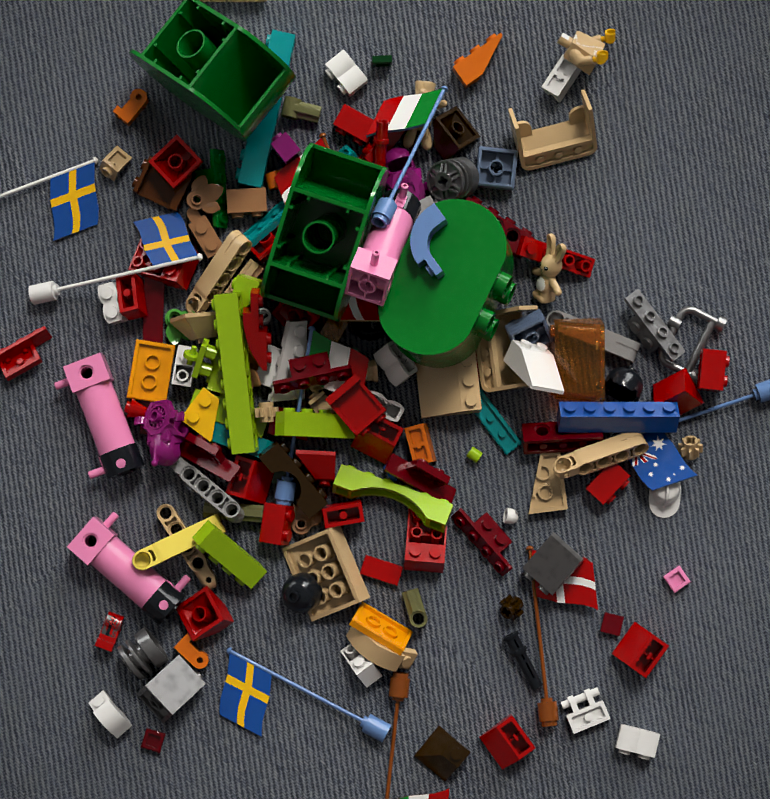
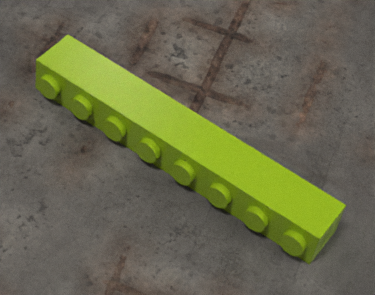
[211,292,259,454]

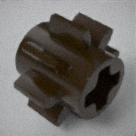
[499,594,524,621]

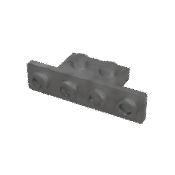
[624,289,685,362]

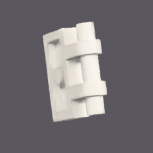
[561,687,610,734]

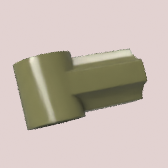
[280,96,322,123]
[402,588,428,628]

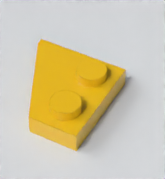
[183,387,220,442]

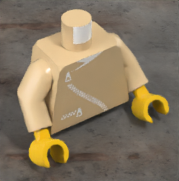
[557,29,615,75]

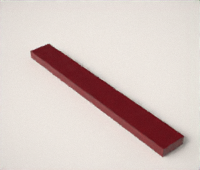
[140,277,165,435]

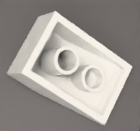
[503,339,564,395]

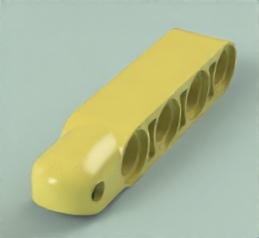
[132,514,226,571]

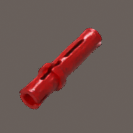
[373,119,389,167]

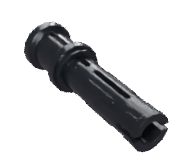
[502,630,543,690]

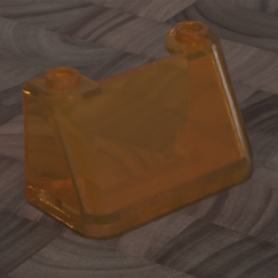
[550,318,605,402]

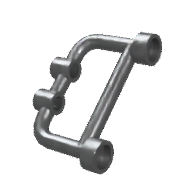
[658,306,727,384]

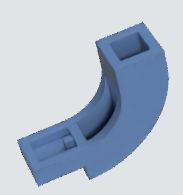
[410,203,448,279]

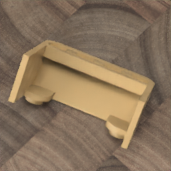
[508,89,597,171]
[476,305,538,392]

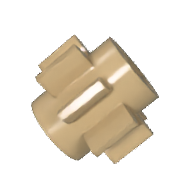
[254,402,279,423]
[678,436,703,460]

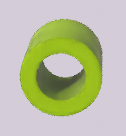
[466,447,483,463]

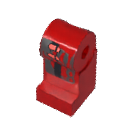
[94,611,124,652]

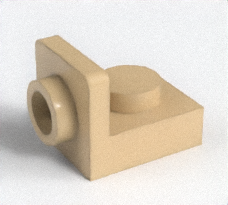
[99,146,132,181]
[308,390,335,414]

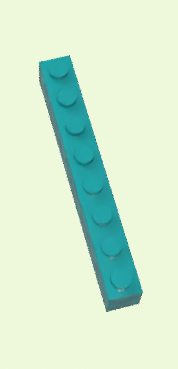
[235,29,296,188]

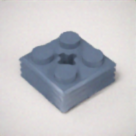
[476,146,518,191]
[505,309,554,345]

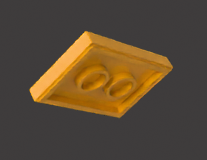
[127,339,176,402]
[349,601,413,656]

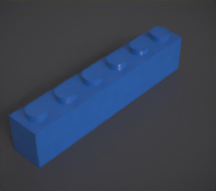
[556,402,680,433]

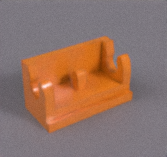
[404,423,437,463]

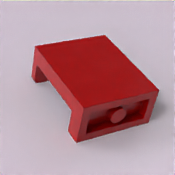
[325,373,387,437]

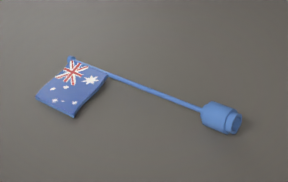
[629,380,770,491]

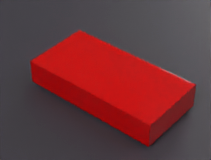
[360,555,403,586]

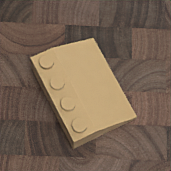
[415,351,482,418]
[281,526,370,622]

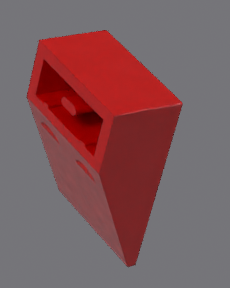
[128,238,199,290]
[403,508,447,573]

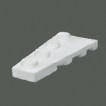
[267,319,307,402]

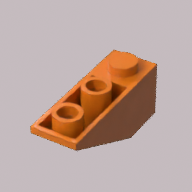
[452,33,503,89]

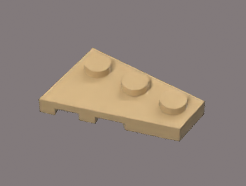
[528,452,568,514]

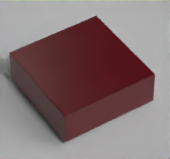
[600,612,624,636]
[141,728,166,753]

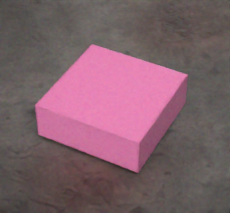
[663,566,691,593]

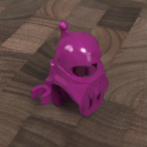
[383,147,429,200]
[134,399,190,467]

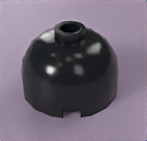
[602,366,643,402]
[281,573,322,613]

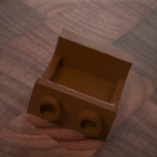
[132,156,194,212]

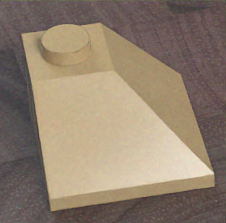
[170,311,218,344]

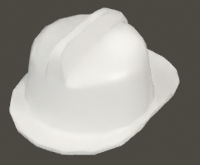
[649,482,681,518]

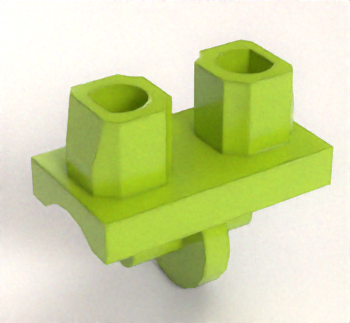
[183,338,218,378]

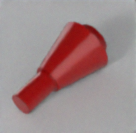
[124,398,147,418]

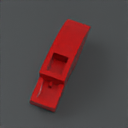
[516,236,595,278]
[243,288,272,371]

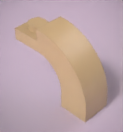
[346,626,418,672]

